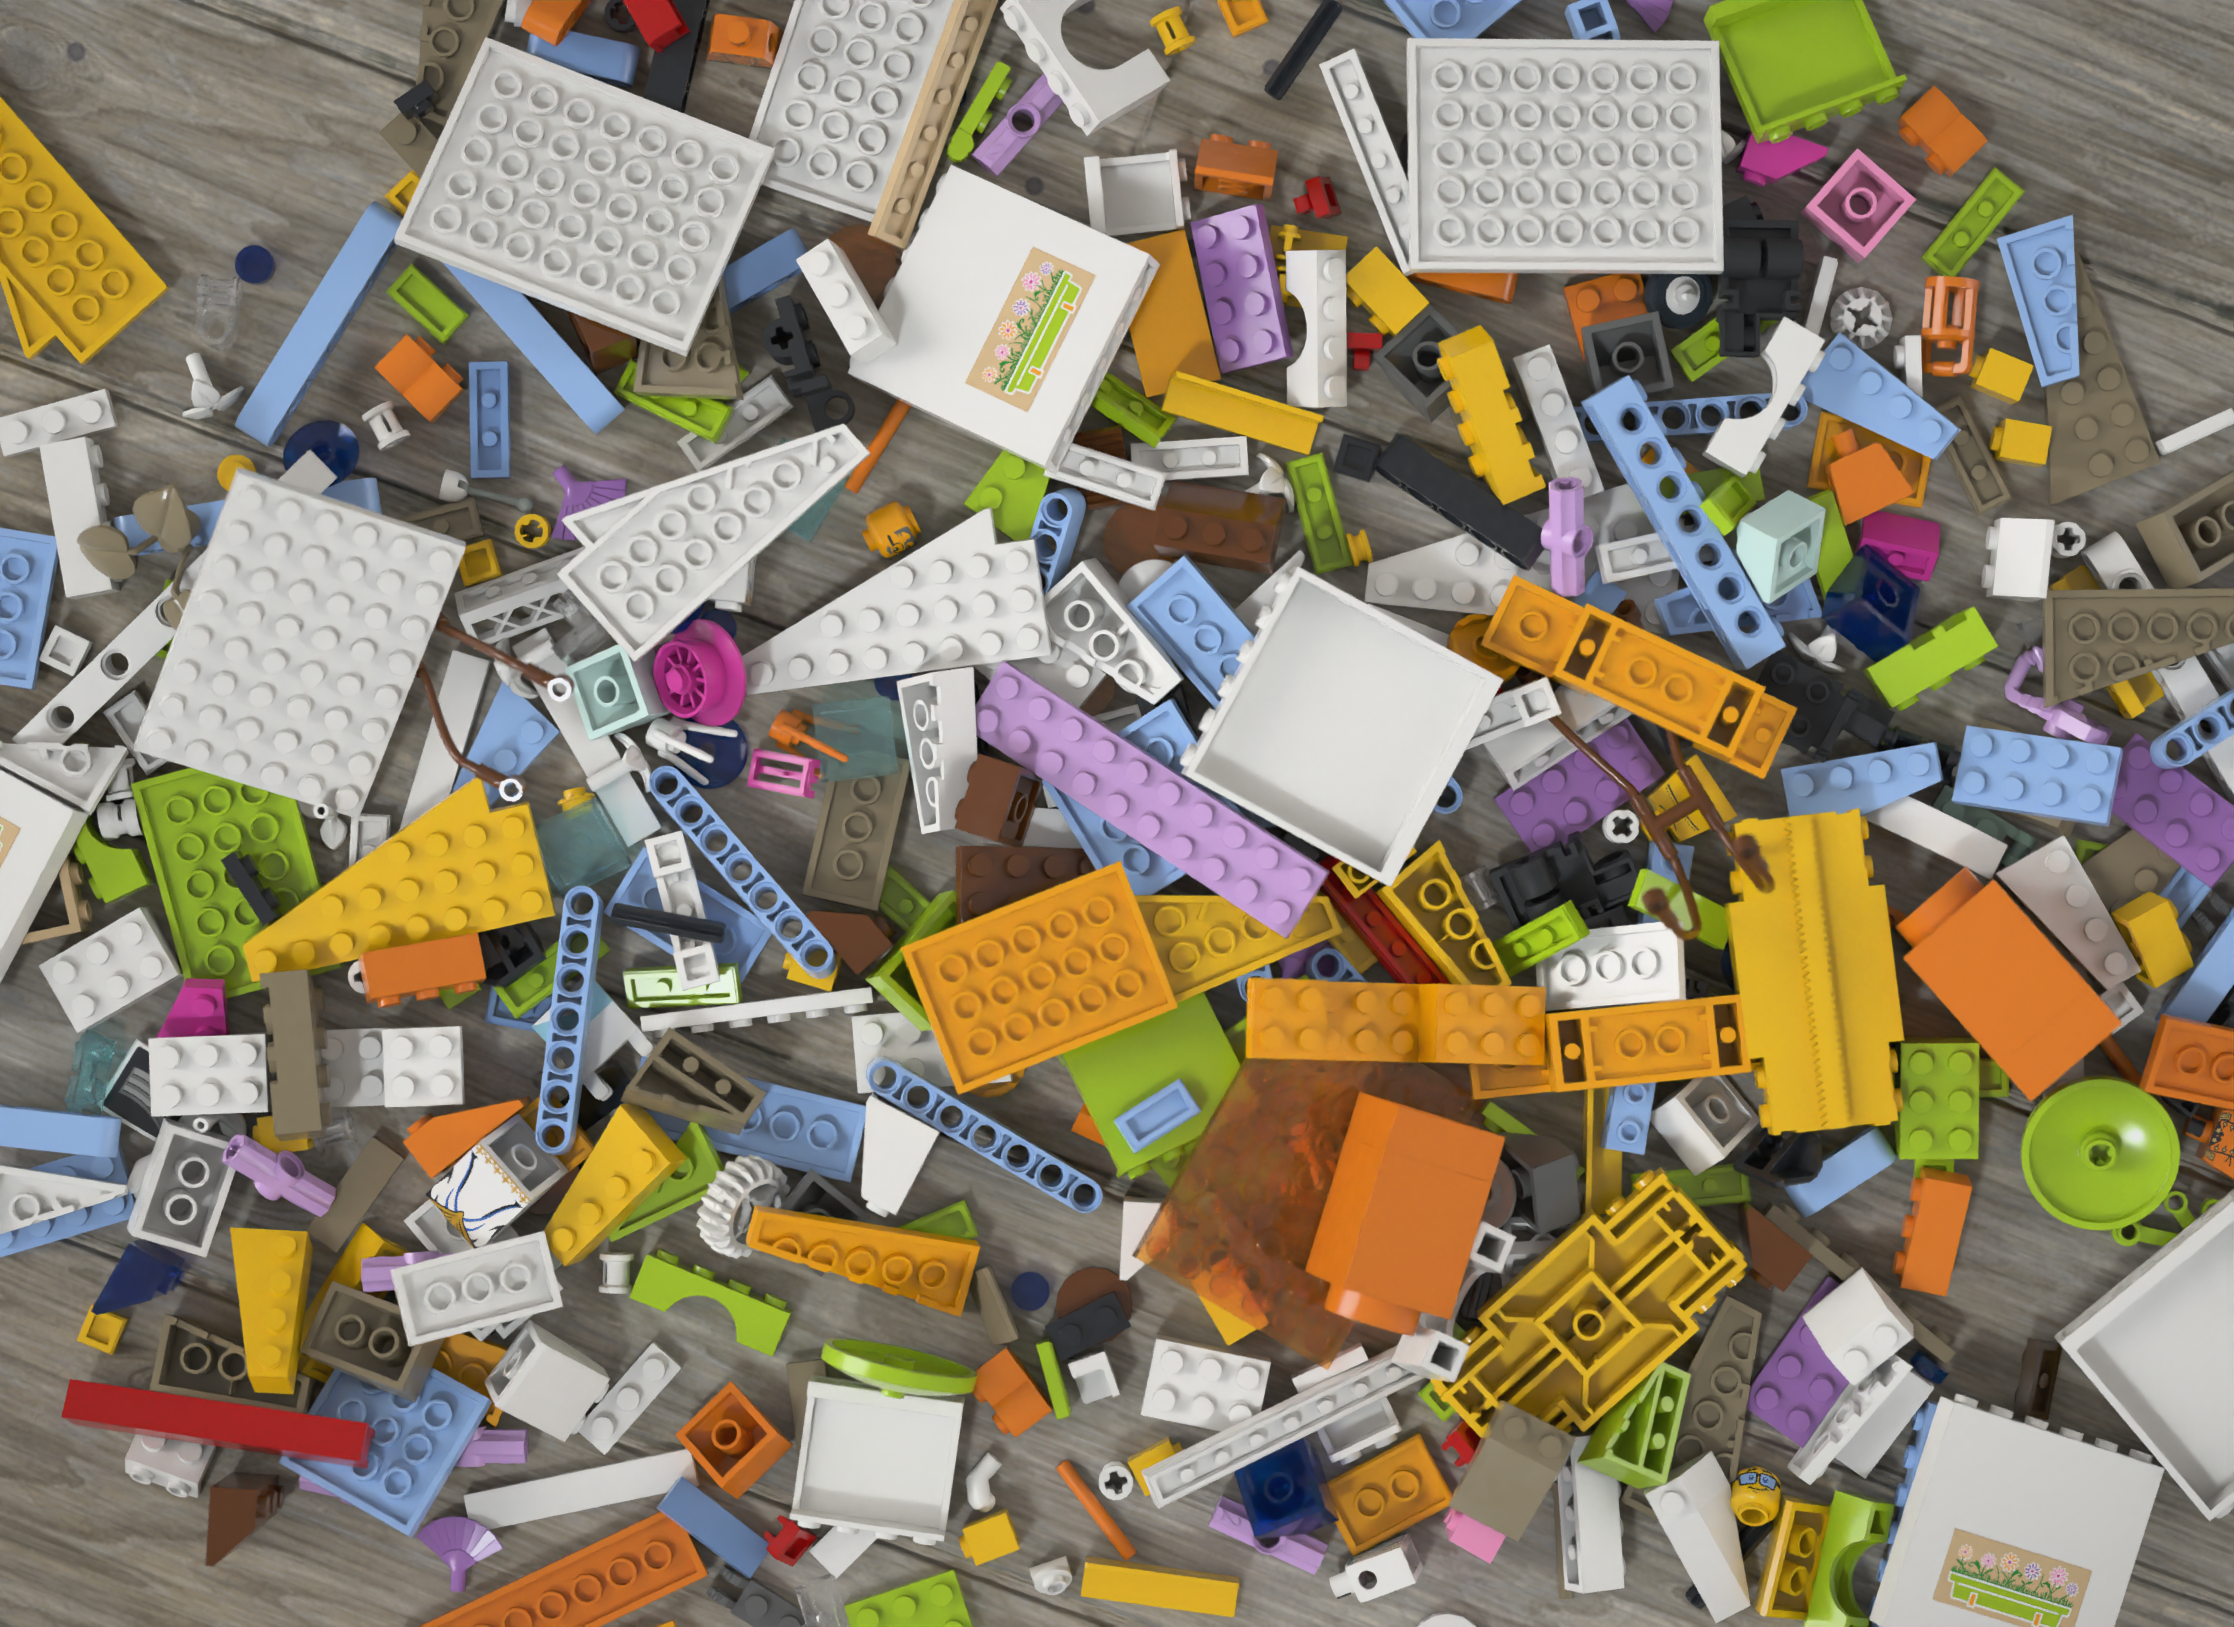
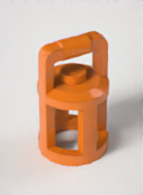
[1920,276,1980,377]

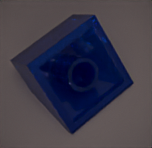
[1821,544,1921,662]
[91,1239,185,1315]
[1234,1438,1339,1539]

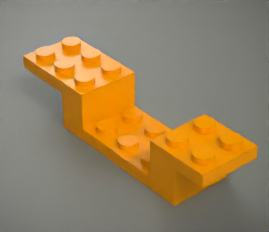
[1480,575,1798,780]
[1246,978,1546,1065]
[1469,994,1760,1100]

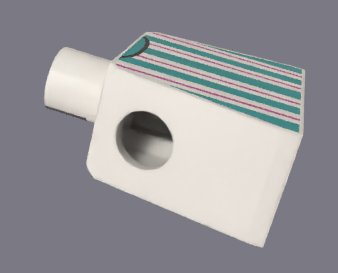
[1329,1532,1424,1603]

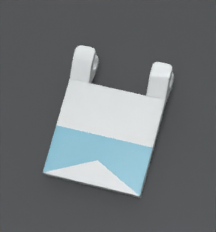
[531,977,656,1101]

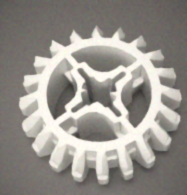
[696,1154,791,1259]

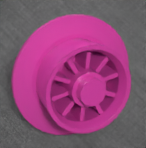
[653,619,746,727]

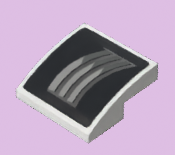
[96,1038,187,1142]

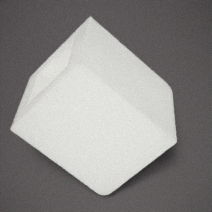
[1068,1348,1120,1404]

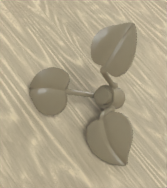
[77,483,202,630]

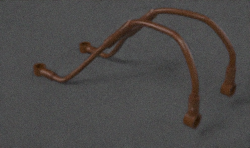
[1515,599,1775,941]
[415,611,575,801]

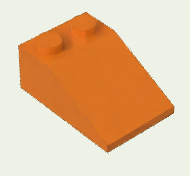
[1194,134,1278,202]
[403,1096,533,1179]

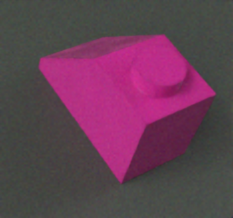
[1735,129,1829,187]

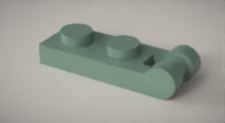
[1931,785,2038,867]

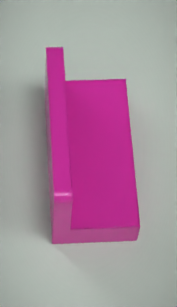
[1854,511,1940,582]

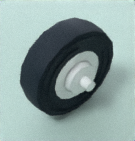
[1644,274,1713,329]

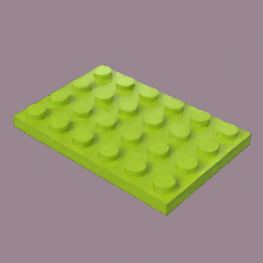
[131,768,344,998]

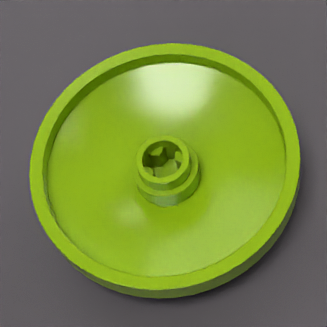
[2020,1075,2180,1230]
[821,1338,978,1399]

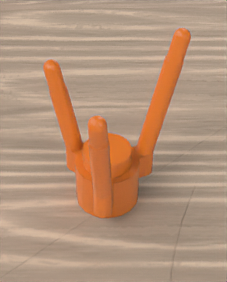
[768,708,860,780]

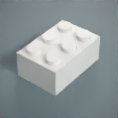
[39,907,183,1033]
[127,1118,236,1257]
[1141,1334,1271,1432]

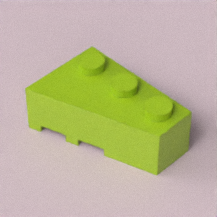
[964,450,1052,541]
[1862,606,1998,712]
[1577,1362,1691,1489]

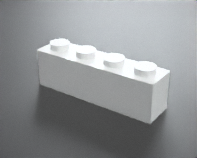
[39,437,123,600]
[1483,685,1633,791]
[1557,1429,1626,1594]

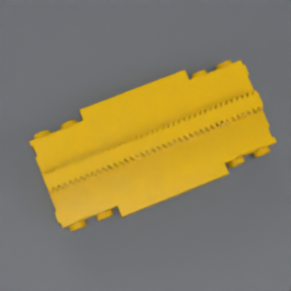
[1724,808,1904,1136]
[1430,1167,1748,1438]

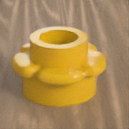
[557,787,595,816]

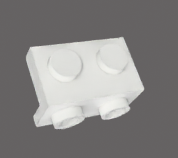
[125,1434,216,1498]

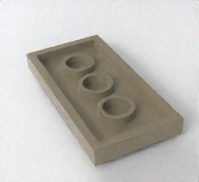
[802,743,911,912]

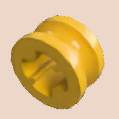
[514,514,552,548]
[1345,529,1373,567]

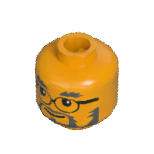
[861,501,921,558]

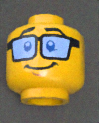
[1730,1466,1782,1526]

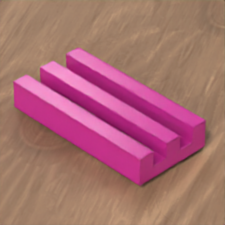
[747,748,821,799]

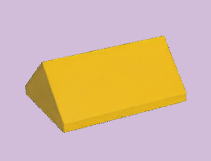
[1753,1493,1830,1620]

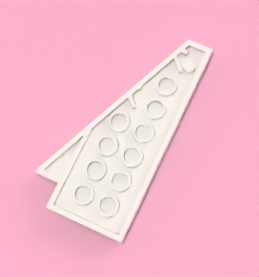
[557,424,870,663]
[1364,483,1685,634]
[742,507,1052,695]

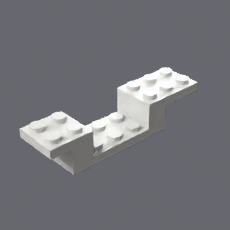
[148,1026,465,1117]

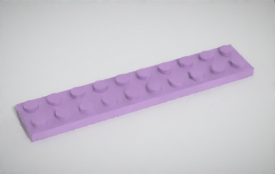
[975,661,1330,939]

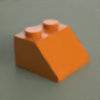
[675,1381,793,1500]

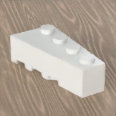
[896,667,977,834]

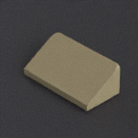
[969,1264,1020,1345]

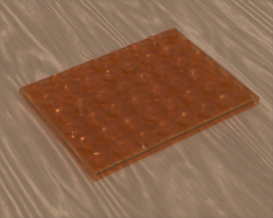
[1132,1057,1481,1370]

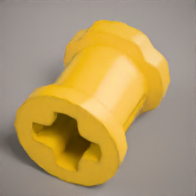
[1149,6,1197,57]

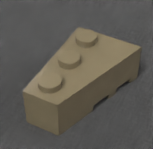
[621,1027,766,1136]

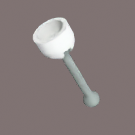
[439,469,534,512]

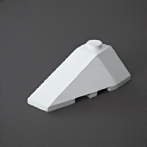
[1044,558,1183,705]
[1643,1450,1751,1623]

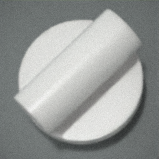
[1029,1556,1072,1595]

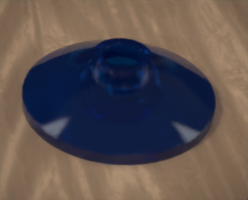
[283,420,360,487]
[673,717,748,789]

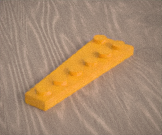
[746,1205,980,1317]

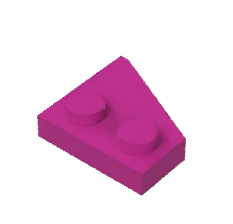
[156,978,230,1038]

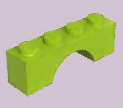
[73,743,155,904]
[629,1248,793,1357]
[1804,1490,1895,1627]

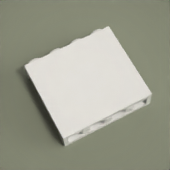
[789,1375,965,1545]

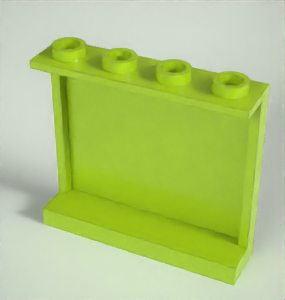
[1703,0,1907,144]
[1057,992,1261,1180]

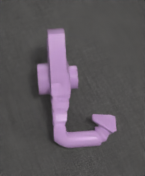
[2004,645,2113,745]

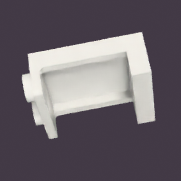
[1084,149,1191,238]
[1291,1342,1402,1465]

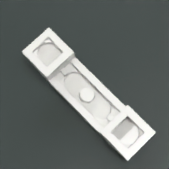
[1466,677,1562,750]
[1863,796,2008,880]
[645,830,721,991]

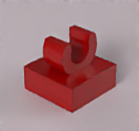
[1293,176,1342,219]
[1346,332,1382,371]
[1441,1419,1481,1467]
[764,1515,818,1567]

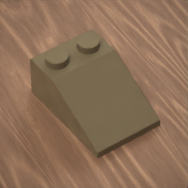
[2135,470,2234,589]
[300,1281,445,1403]
[1448,1400,1576,1542]

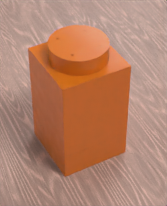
[1895,866,2122,1101]
[1305,1091,1506,1336]

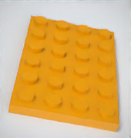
[900,861,1178,1095]

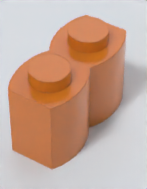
[1897,86,1988,177]
[374,334,465,423]
[972,1346,1054,1438]

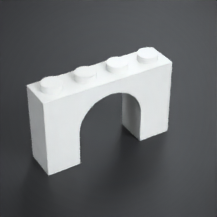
[1000,0,1170,136]
[1391,1221,1516,1382]

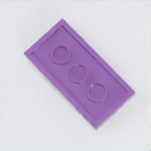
[1190,204,1294,374]
[1493,718,1665,853]
[2111,732,2234,890]
[1746,1275,1849,1448]

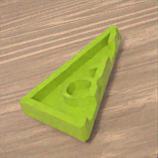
[608,1122,725,1243]

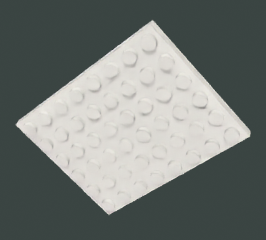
[394,37,775,357]
[1406,38,1724,274]
[134,467,466,819]

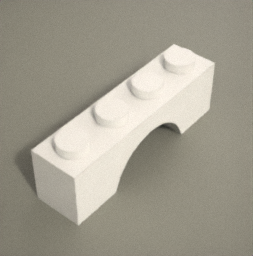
[1286,250,1347,407]
[1701,317,1826,478]
[1510,344,1604,500]

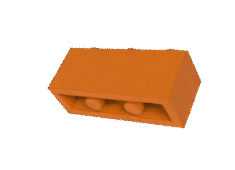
[358,933,486,1008]
[1892,1166,1972,1296]

